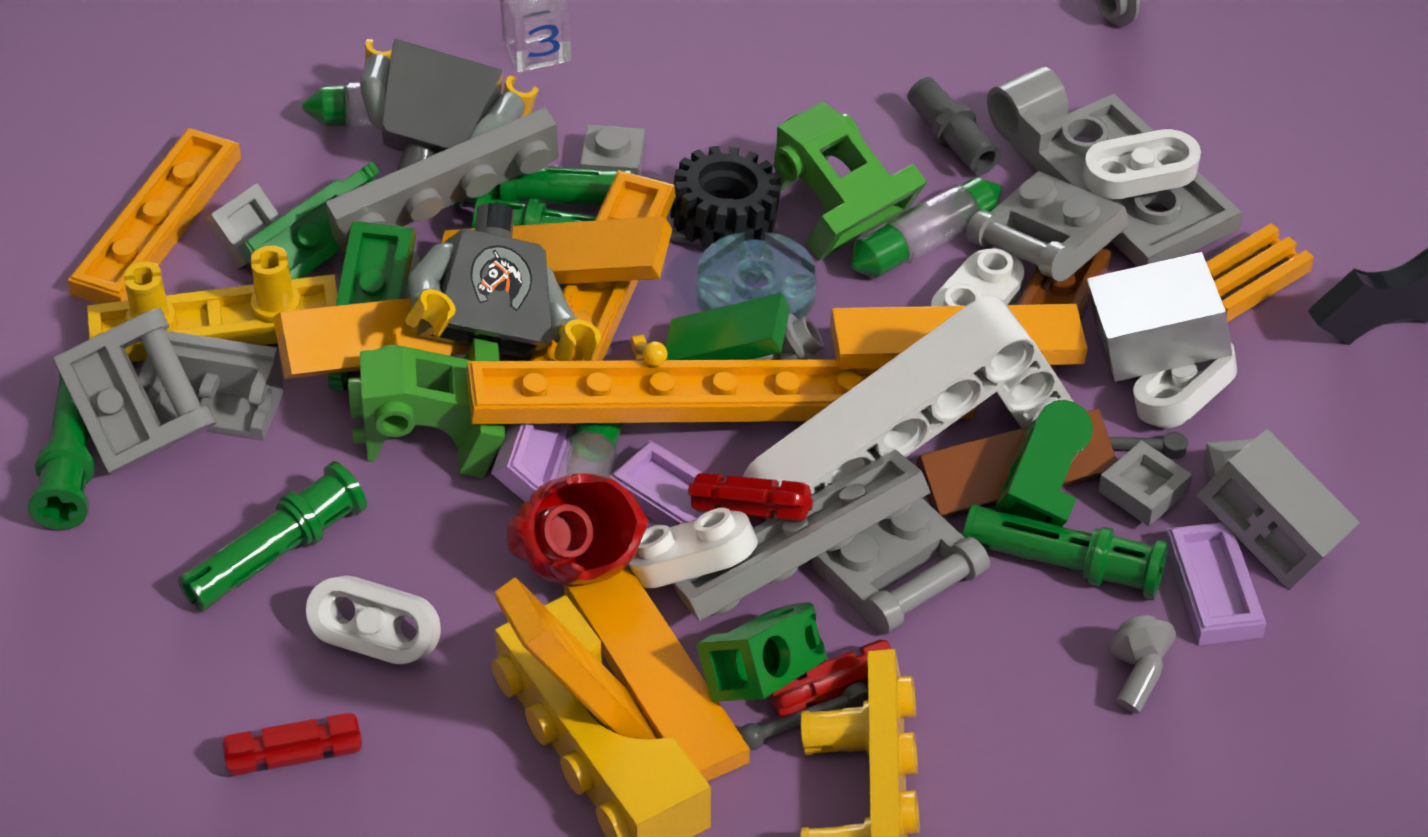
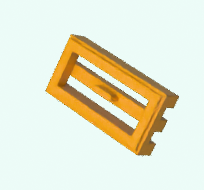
[1206,223,1314,322]

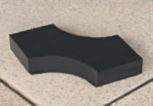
[1308,248,1428,345]

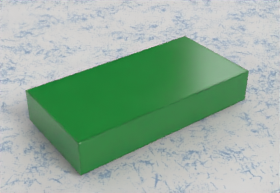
[665,293,790,360]

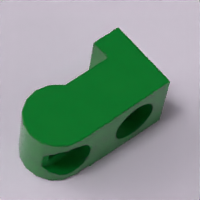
[993,400,1093,527]
[696,602,827,702]

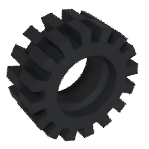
[670,146,781,252]

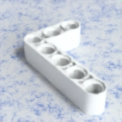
[743,296,1074,520]

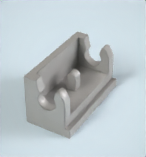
[139,330,284,441]
[1196,428,1360,590]

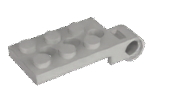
[987,66,1243,267]

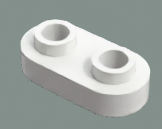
[1083,129,1201,199]
[931,249,1024,306]
[1133,343,1237,428]
[628,508,758,588]
[306,575,441,664]

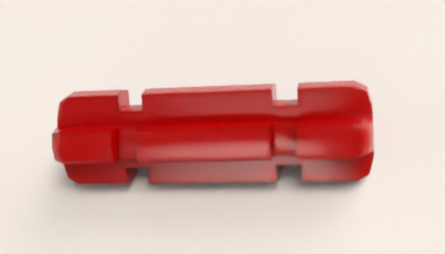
[688,473,813,522]
[769,639,892,718]
[223,712,362,776]

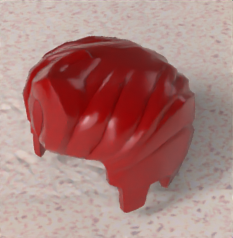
[507,473,648,585]

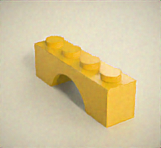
[491,595,711,837]

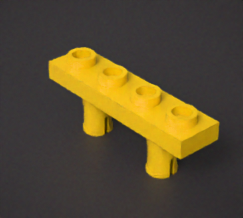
[87,246,338,362]
[801,649,920,837]

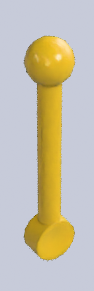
[631,334,668,367]

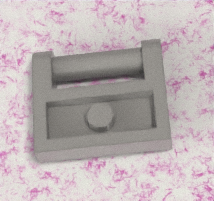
[966,171,1129,282]
[53,308,216,474]
[812,498,990,635]

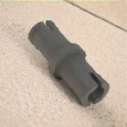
[907,77,1001,175]

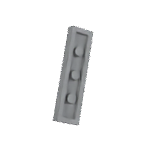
[326,107,559,253]
[672,449,931,621]

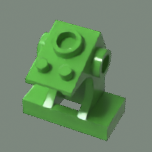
[773,101,927,261]
[348,338,505,478]

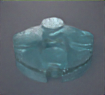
[695,232,817,320]

